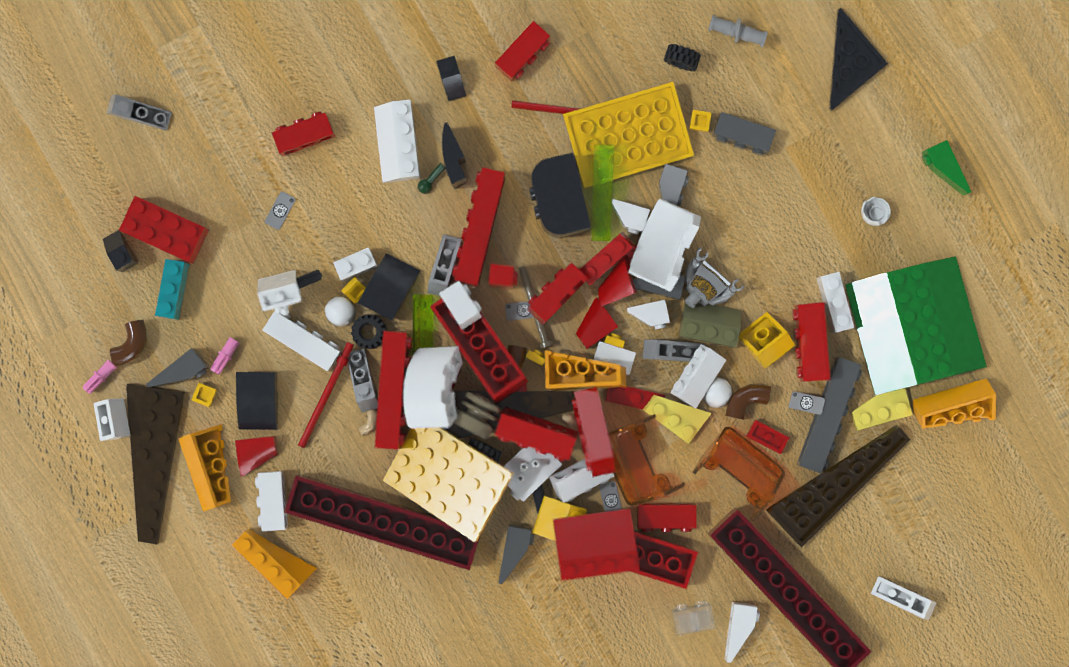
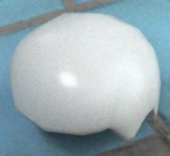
[861,197,891,226]
[325,297,356,326]
[703,377,732,408]

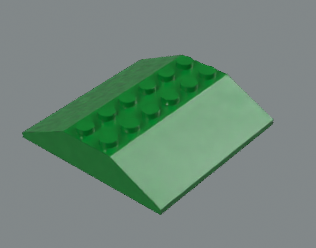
[845,256,987,395]

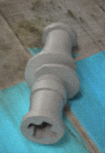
[708,14,768,48]

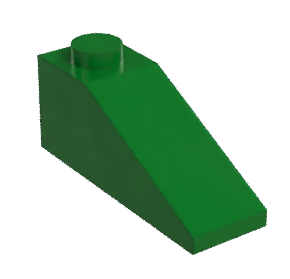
[922,140,972,196]

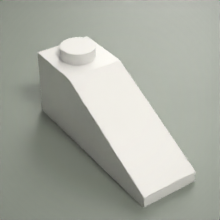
[871,576,936,620]
[725,602,760,663]

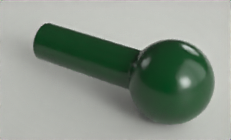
[417,163,446,194]

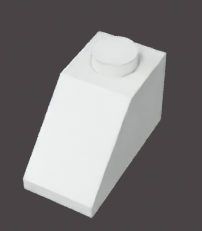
[611,199,650,235]
[626,300,670,330]

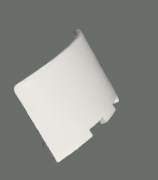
[629,199,701,292]
[404,346,463,428]

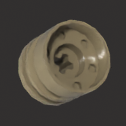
[454,391,503,439]

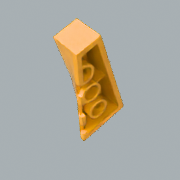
[545,350,627,391]
[913,378,996,428]
[179,424,231,511]
[232,529,317,599]

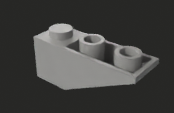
[106,94,172,130]
[658,164,689,206]
[348,348,378,412]

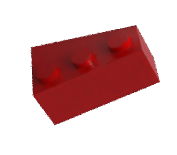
[527,262,588,325]

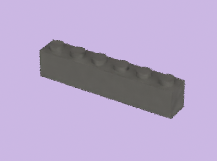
[796,357,862,473]

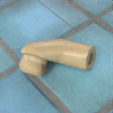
[358,409,377,436]
[562,414,578,442]

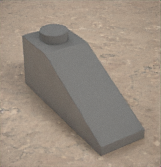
[427,234,462,296]
[643,340,705,362]

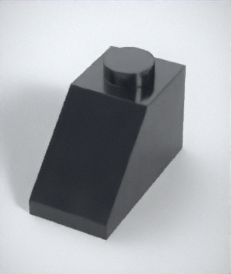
[436,55,466,102]
[103,230,139,272]

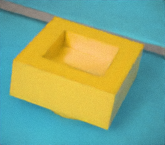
[689,109,712,133]
[341,277,366,304]
[604,333,625,349]
[526,349,545,366]
[191,382,217,407]

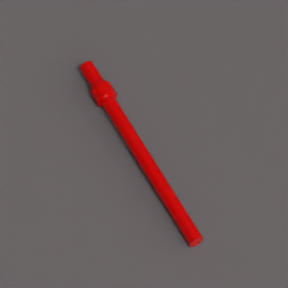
[511,100,579,114]
[298,342,354,448]

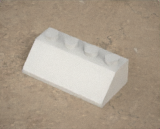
[374,100,421,183]

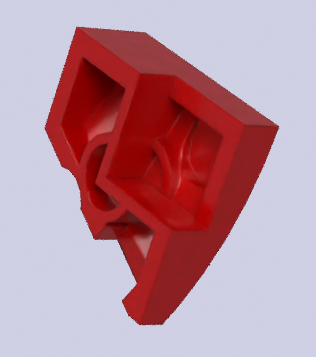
[598,258,637,307]
[575,298,618,349]
[235,436,278,476]

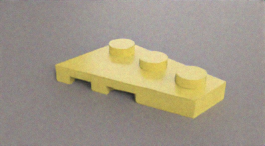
[851,388,913,431]
[643,395,711,444]

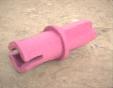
[210,337,240,374]
[83,359,117,394]

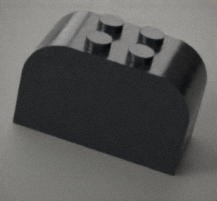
[529,152,591,238]

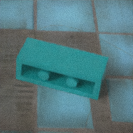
[155,259,189,320]

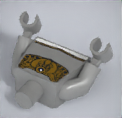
[685,247,745,308]

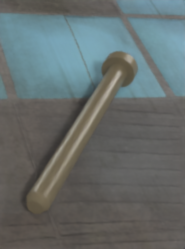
[519,266,553,349]

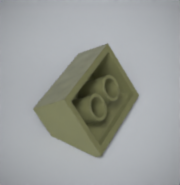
[678,299,741,348]

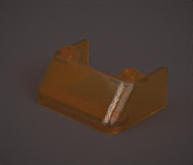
[608,414,686,506]
[692,427,785,521]

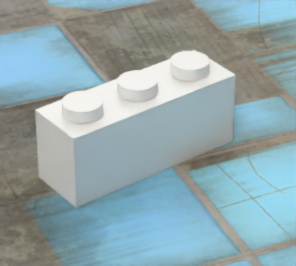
[816,272,854,333]
[670,344,726,409]
[549,459,614,503]
[255,471,288,531]

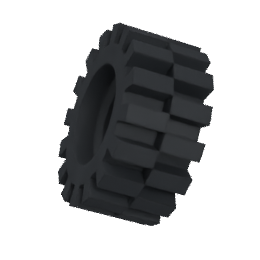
[664,44,701,71]
[351,314,386,349]
[469,438,503,463]

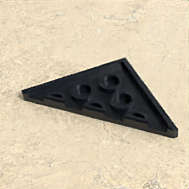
[829,8,888,111]

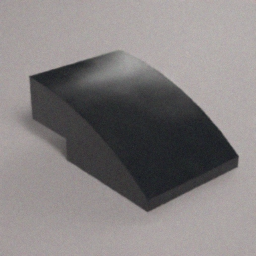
[442,122,468,189]
[358,253,420,321]
[236,372,278,430]

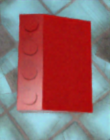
[553,508,640,581]

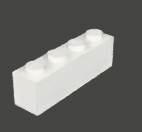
[262,311,342,371]

